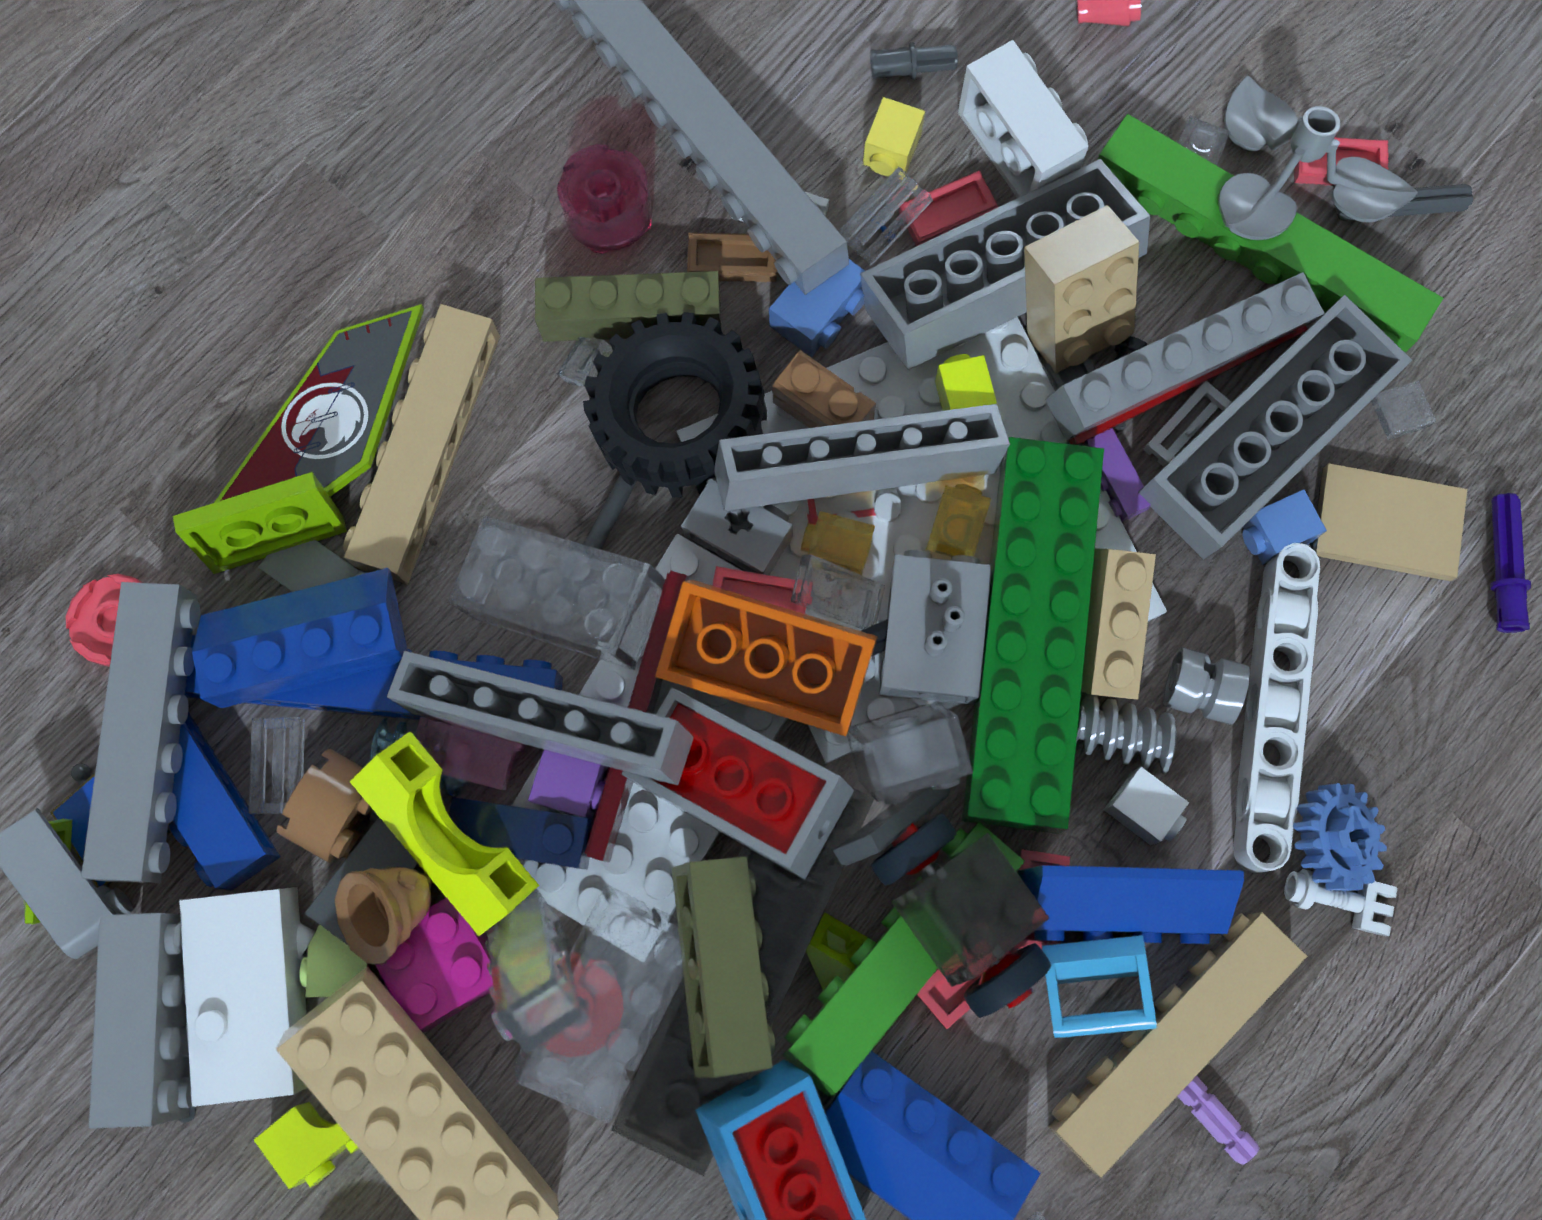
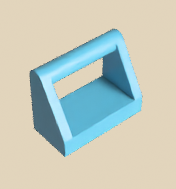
[1042,935,1157,1038]

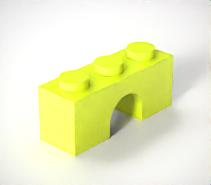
[254,1102,359,1190]

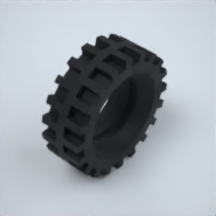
[583,312,767,498]

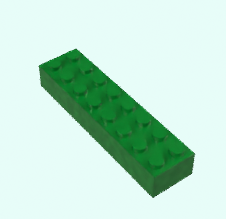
[962,437,1104,834]

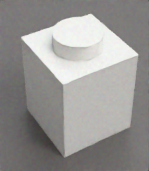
[1104,767,1189,845]

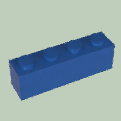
[169,712,281,891]

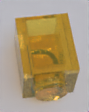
[926,484,992,557]
[800,511,875,581]

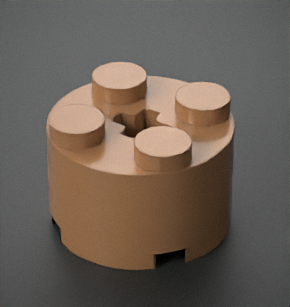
[277,749,373,863]

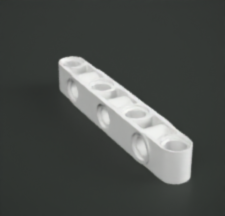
[1233,543,1320,873]

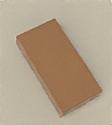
[687,233,777,282]

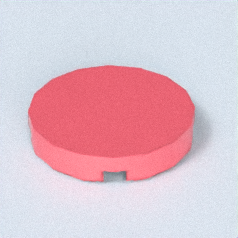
[66,574,143,667]

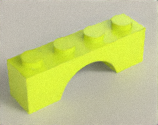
[350,731,539,936]

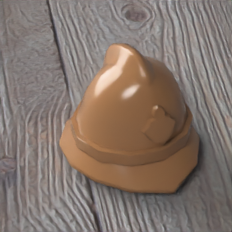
[335,866,433,964]

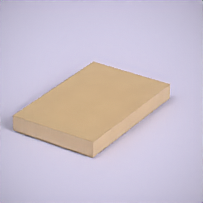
[1312,463,1467,581]

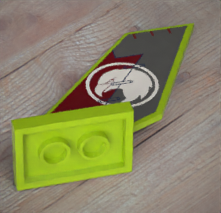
[173,304,424,574]

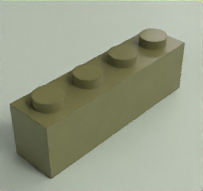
[535,271,722,342]
[671,856,775,1078]

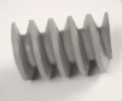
[1076,694,1177,774]

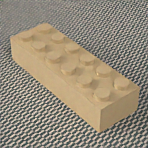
[276,966,559,1220]

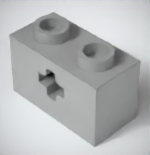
[681,478,793,575]

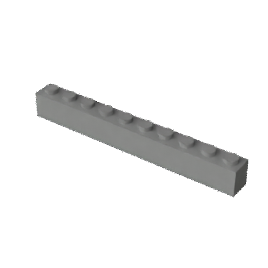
[553,0,849,295]

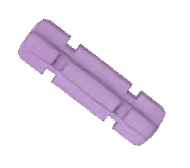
[1178,1076,1259,1165]

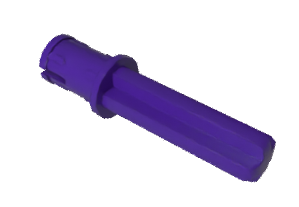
[1490,493,1531,633]

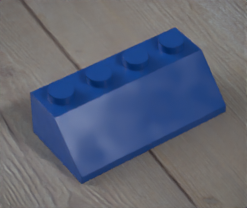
[192,568,408,708]
[1018,865,1244,944]
[825,1051,1041,1220]

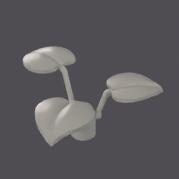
[1218,76,1418,240]

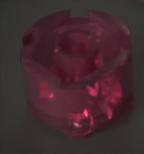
[557,144,652,254]

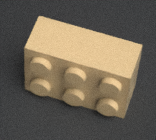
[1024,205,1139,373]

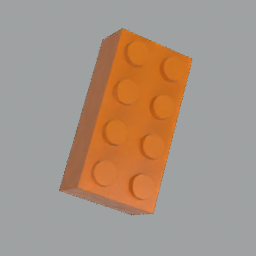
[655,580,878,737]

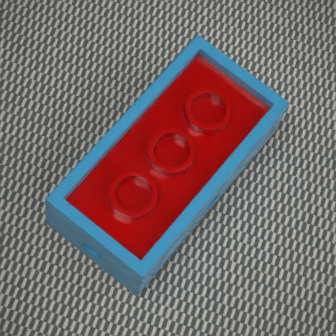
[696,1059,866,1220]

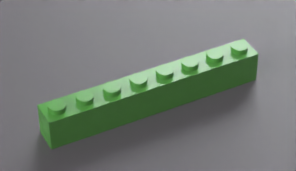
[1097,114,1444,353]

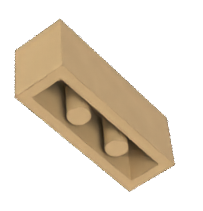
[1081,548,1156,700]

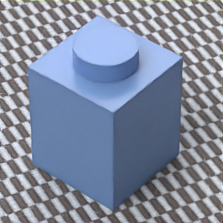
[1242,490,1327,565]

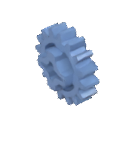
[1293,783,1387,891]

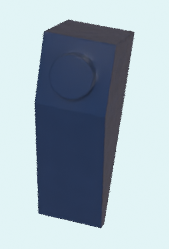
[449,797,594,870]

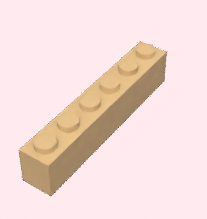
[343,304,500,585]
[1048,913,1307,1178]

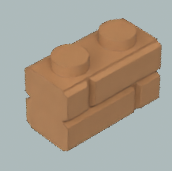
[772,350,876,428]

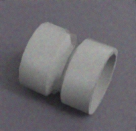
[1163,647,1250,725]

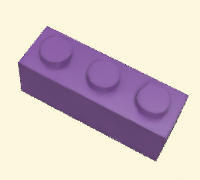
[1083,428,1151,522]

